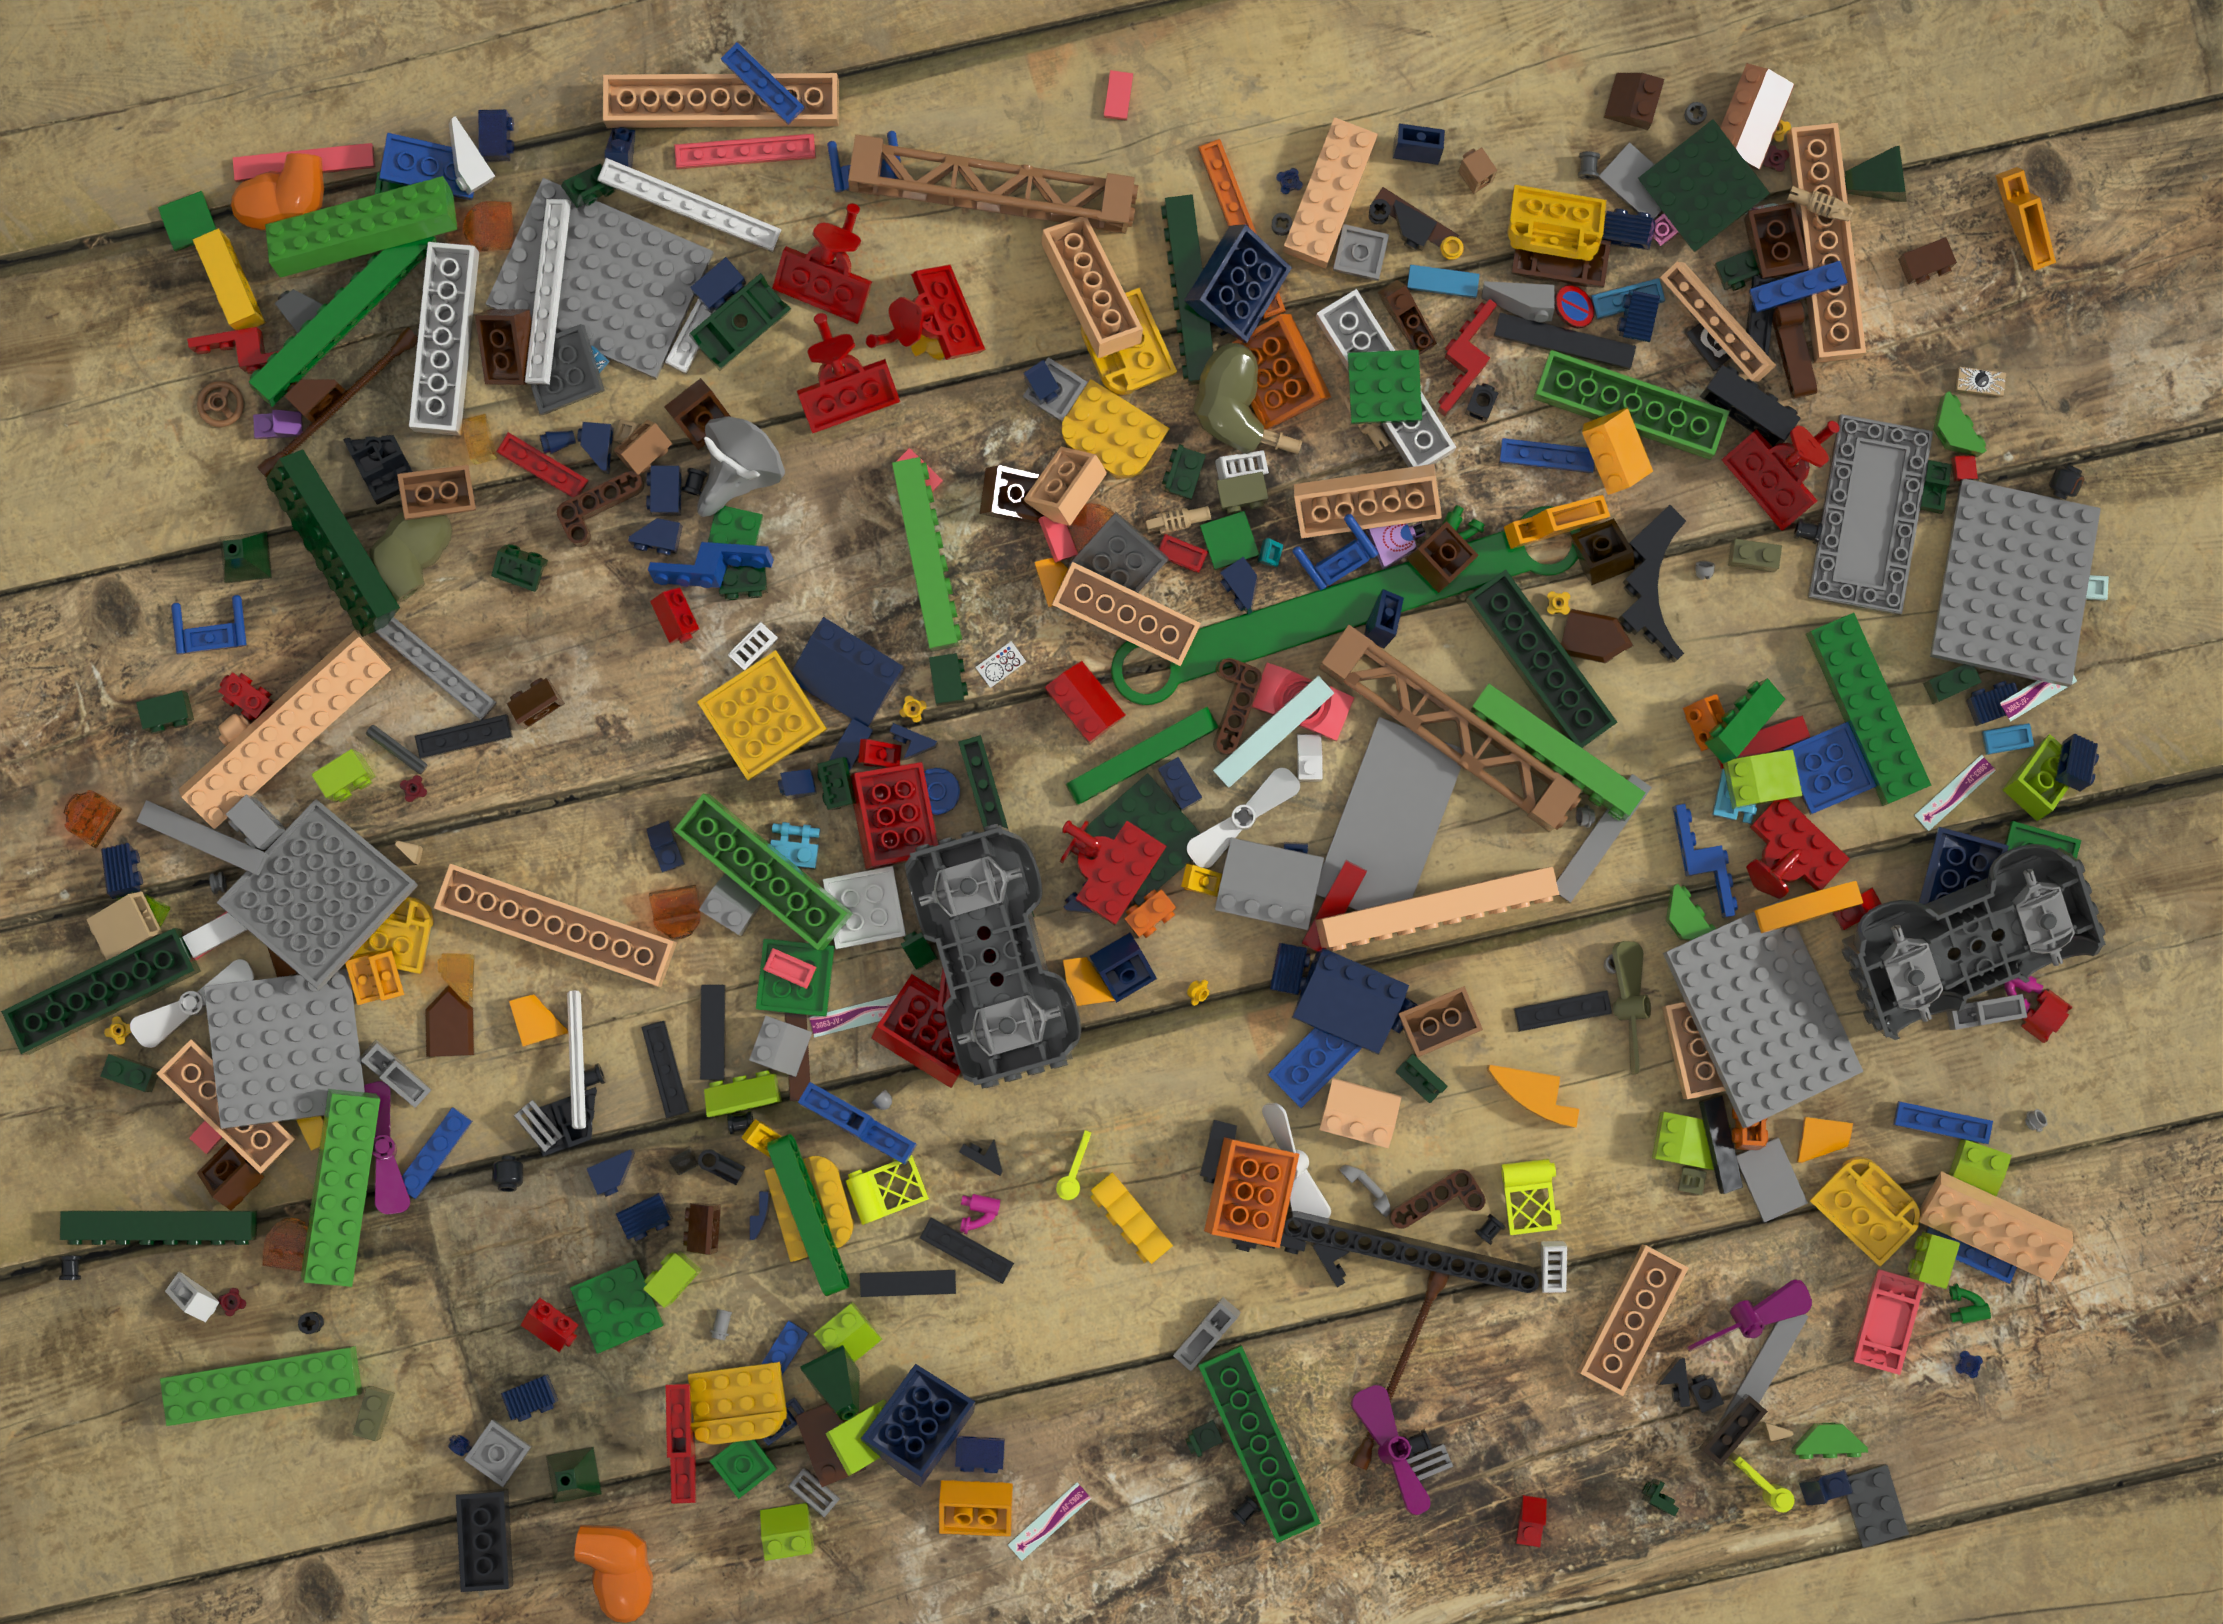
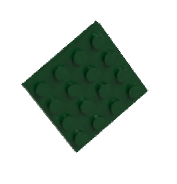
[1638,119,1770,252]
[1085,773,1201,906]

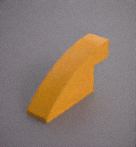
[1995,167,2056,271]
[1503,495,1611,549]
[1754,881,1863,933]
[1487,1065,1579,1128]

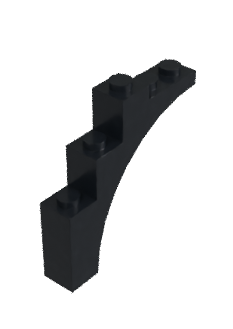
[1619,505,1686,662]
[1200,1120,1307,1255]

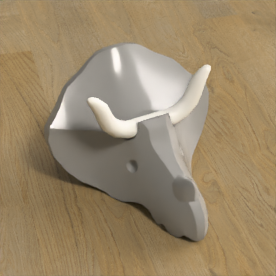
[697,416,785,517]

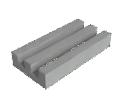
[513,1100,563,1152]
[1406,1444,1453,1481]
[788,1468,840,1517]

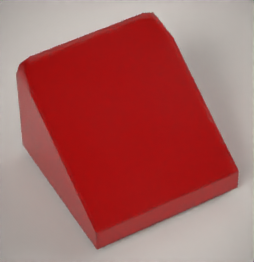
[1951,456,1978,482]

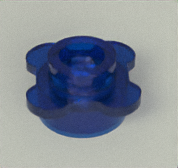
[1276,168,1303,194]
[1955,1351,1983,1378]
[448,1435,472,1456]

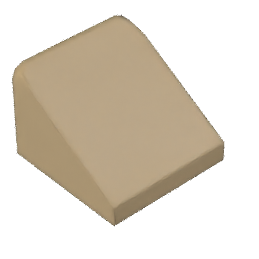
[613,419,641,444]
[395,841,423,865]
[1762,1421,1793,1441]

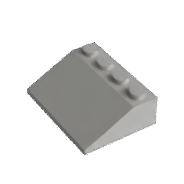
[1215,838,1324,930]

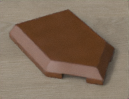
[1561,609,1634,664]
[425,985,474,1057]

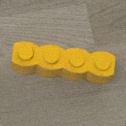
[1090,1172,1173,1264]

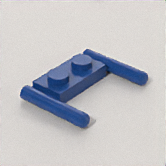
[827,131,901,192]
[1292,514,1378,590]
[171,595,247,654]

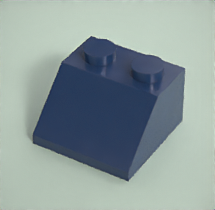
[1089,932,1157,1003]

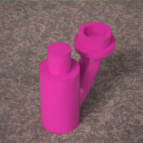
[2004,976,2043,1013]
[960,1194,1001,1235]

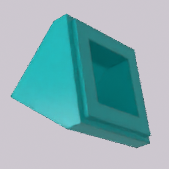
[1257,538,1283,567]

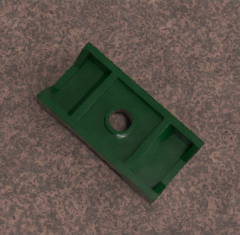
[689,273,791,371]

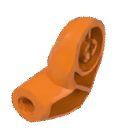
[231,153,324,231]
[574,1525,653,1623]

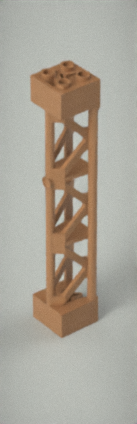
[848,134,1138,234]
[1319,625,1582,832]

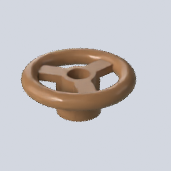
[197,381,244,427]

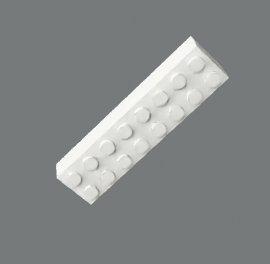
[409,242,479,436]
[1315,289,1456,467]

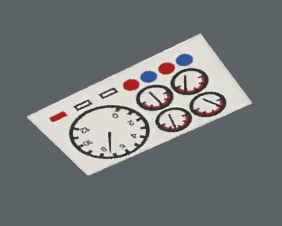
[975,641,1026,688]

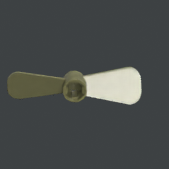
[1612,941,1651,1075]

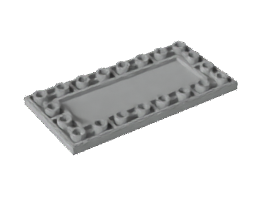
[1808,414,1933,615]
[1317,717,1463,910]

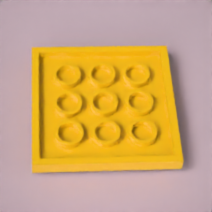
[697,650,828,781]

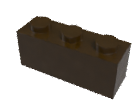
[1699,1394,1768,1466]

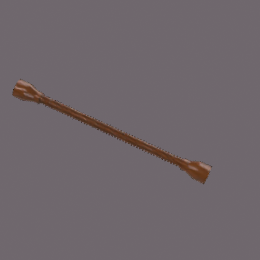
[257,327,418,478]
[1350,1271,1449,1470]

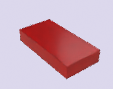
[1159,534,1208,574]

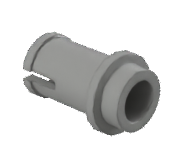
[710,1309,732,1340]

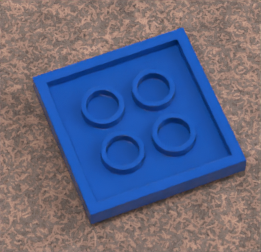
[1782,722,1877,815]

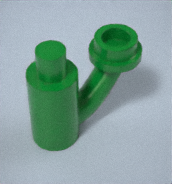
[1440,505,1485,540]
[1949,1283,1991,1324]

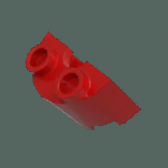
[2021,989,2072,1043]

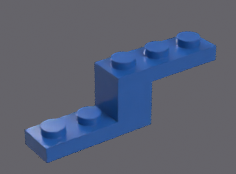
[648,542,774,588]
[1672,804,1738,918]
[798,1082,917,1165]

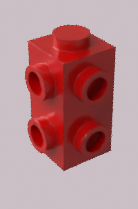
[650,587,700,644]
[218,672,275,721]
[520,1298,579,1353]

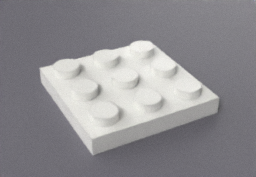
[823,866,906,949]

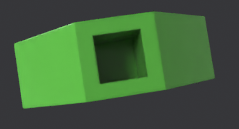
[1933,391,1987,457]
[1666,884,1716,941]
[1792,1422,1868,1459]

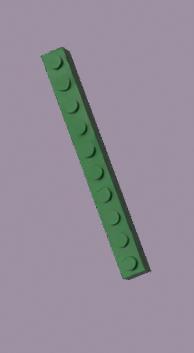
[249,236,437,407]

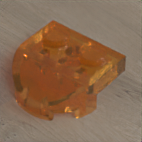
[462,201,513,252]
[1067,503,1114,553]
[64,790,122,848]
[649,885,701,939]
[262,1218,308,1271]

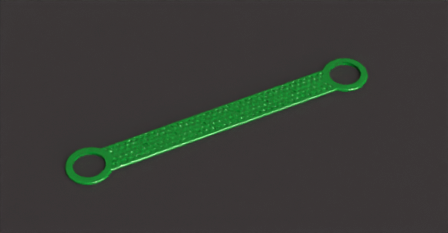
[1111,506,1581,705]

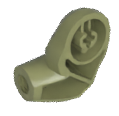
[1193,343,1264,454]
[370,512,452,604]

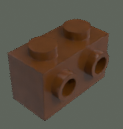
[1898,237,1957,285]

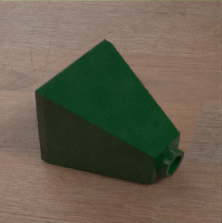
[1844,145,1907,202]
[220,531,272,583]
[800,1345,860,1421]
[546,1447,602,1503]

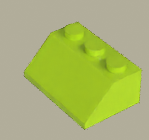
[704,1070,782,1117]

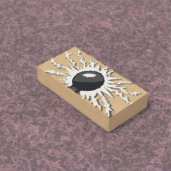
[1955,367,2006,397]

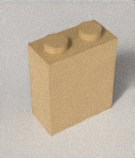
[86,892,162,960]

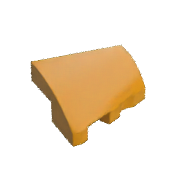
[1034,558,1068,608]
[1063,957,1115,1006]
[509,994,568,1047]
[1797,1117,1853,1163]

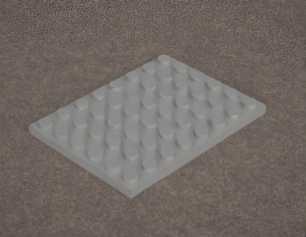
[486,178,714,379]
[1930,479,2101,687]
[1663,898,1863,1128]

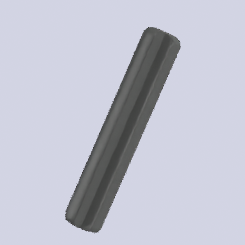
[366,725,428,774]

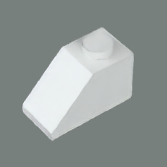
[1297,735,1322,782]
[165,1272,219,1322]

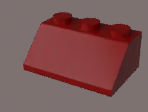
[1045,661,1126,745]

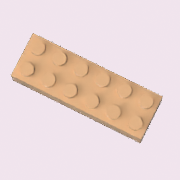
[1283,117,1378,269]
[1042,217,1143,358]
[1294,464,1442,538]
[1052,562,1201,666]
[157,1039,298,1174]
[1919,1171,2073,1282]
[1577,1244,1689,1396]

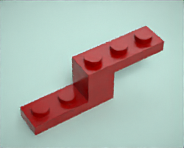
[1438,299,1497,416]
[187,327,279,374]
[665,1383,696,1504]

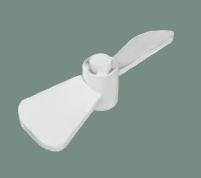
[1187,768,1300,869]
[130,959,254,1048]
[1262,1103,1331,1228]

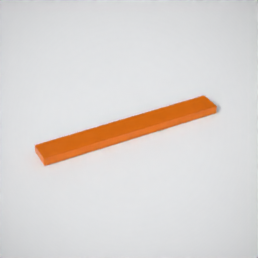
[1198,139,1286,320]

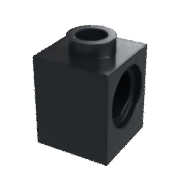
[1465,383,1499,423]
[1688,1374,1724,1413]

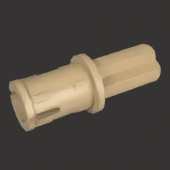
[1260,429,1302,455]

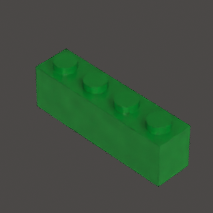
[1705,678,1786,764]

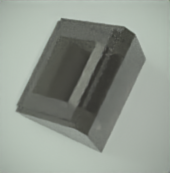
[669,1146,699,1175]

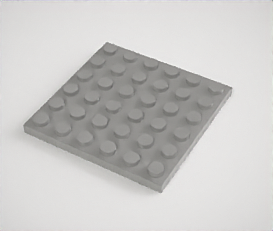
[217,799,418,991]
[204,969,365,1129]

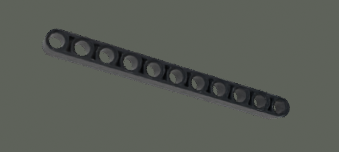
[1284,1211,1539,1293]

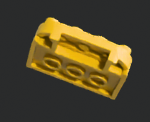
[1507,185,1607,261]
[1081,288,1177,395]
[1062,379,1170,479]
[351,896,434,974]
[764,1156,854,1262]
[1809,1156,1920,1267]
[688,1362,787,1444]

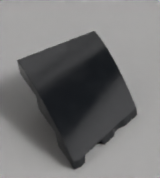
[343,435,413,505]
[528,1087,597,1157]

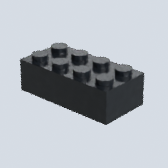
[1700,365,1801,446]
[456,1489,513,1592]

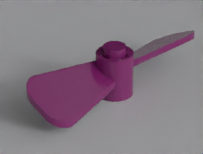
[364,1081,411,1215]
[1687,1280,1812,1352]
[1351,1385,1431,1516]

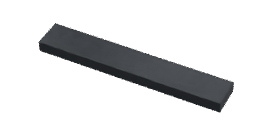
[1494,313,1636,370]

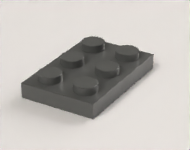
[1845,1464,1909,1548]

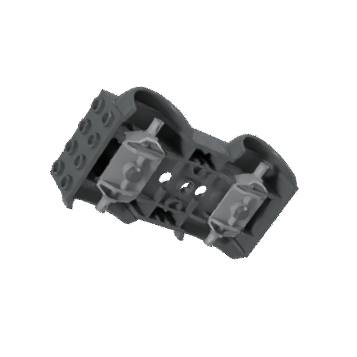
[905,824,1081,1089]
[1842,844,2106,1040]

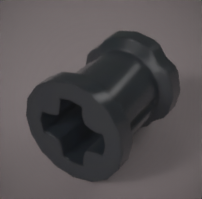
[1368,199,1390,225]
[681,468,708,496]
[1793,518,1823,544]
[584,1063,606,1090]
[727,1111,754,1135]
[1474,1213,1506,1245]
[59,1255,81,1280]
[298,1312,324,1334]
[1404,1429,1432,1458]
[1230,1495,1262,1527]

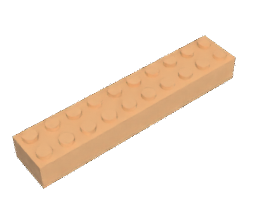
[603,73,839,128]
[1786,123,1866,363]
[179,630,391,829]
[434,864,677,987]
[1315,867,1559,951]

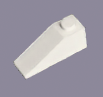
[449,116,495,195]

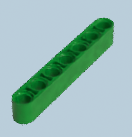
[1066,707,1219,805]
[767,1133,850,1296]

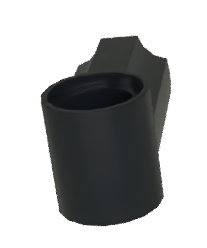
[698,1149,746,1185]

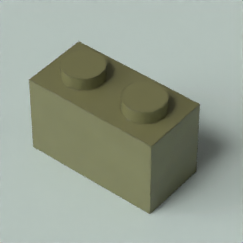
[1216,471,1268,514]
[1728,539,1782,572]
[352,1386,395,1441]

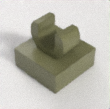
[1678,1167,1707,1195]

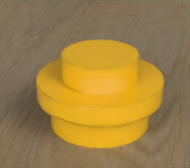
[1440,236,1464,260]

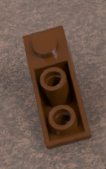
[1377,280,1437,355]

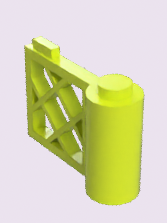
[1056,1130,1092,1200]
[845,1155,929,1225]
[1501,1159,1561,1235]
[1728,1453,1795,1512]

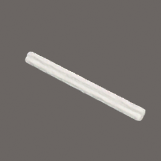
[567,990,586,1129]

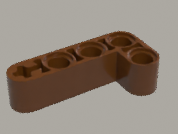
[1772,301,1817,399]
[557,471,644,547]
[1213,658,1262,755]
[1389,1169,1486,1229]

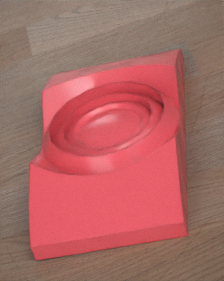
[1252,663,1354,741]
[1853,1269,1925,1375]

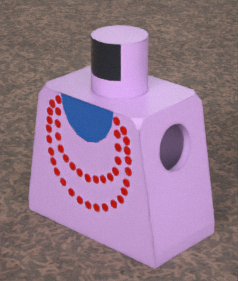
[1366,522,1426,570]

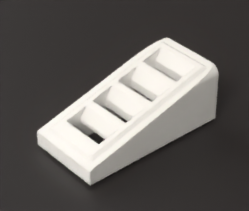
[1215,450,1269,480]
[728,622,778,670]
[1541,1241,1567,1293]

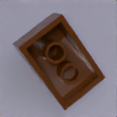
[1744,202,1809,279]
[475,309,532,385]
[979,465,1044,524]
[683,1203,721,1255]
[795,1403,866,1487]

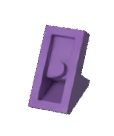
[253,410,303,439]

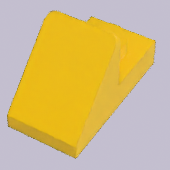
[1181,864,1223,897]
[741,1119,782,1158]

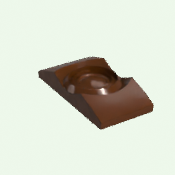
[1511,240,1611,288]

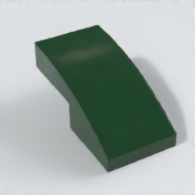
[1920,460,1952,514]

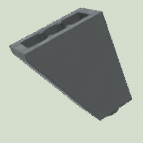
[275,289,323,333]

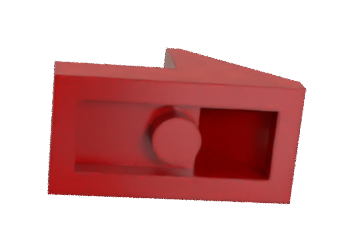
[858,739,902,768]
[1832,887,1882,931]
[1515,1495,1547,1547]

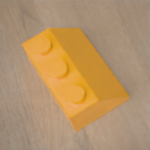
[1582,407,1653,495]
[939,1480,1013,1537]

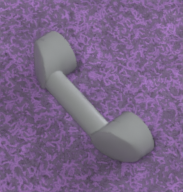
[1339,1165,1391,1218]

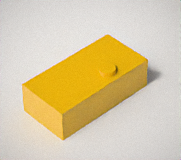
[193,228,266,330]

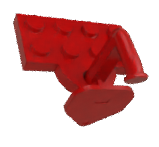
[772,203,872,324]
[866,264,986,360]
[797,313,900,434]
[1721,421,1840,531]
[1746,799,1850,899]
[1060,820,1167,926]

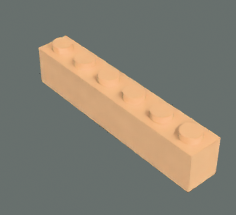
[1660,261,1776,382]

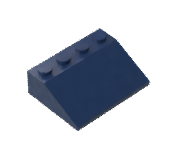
[1184,224,1292,343]
[791,617,905,727]
[1918,827,2009,905]
[1292,948,1409,1054]
[861,1364,975,1487]

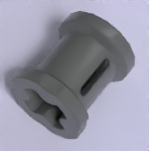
[1578,151,1600,180]

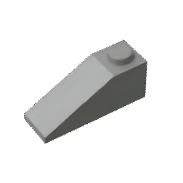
[1482,281,1554,322]

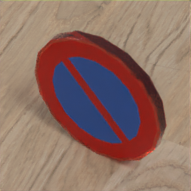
[1554,285,1594,329]

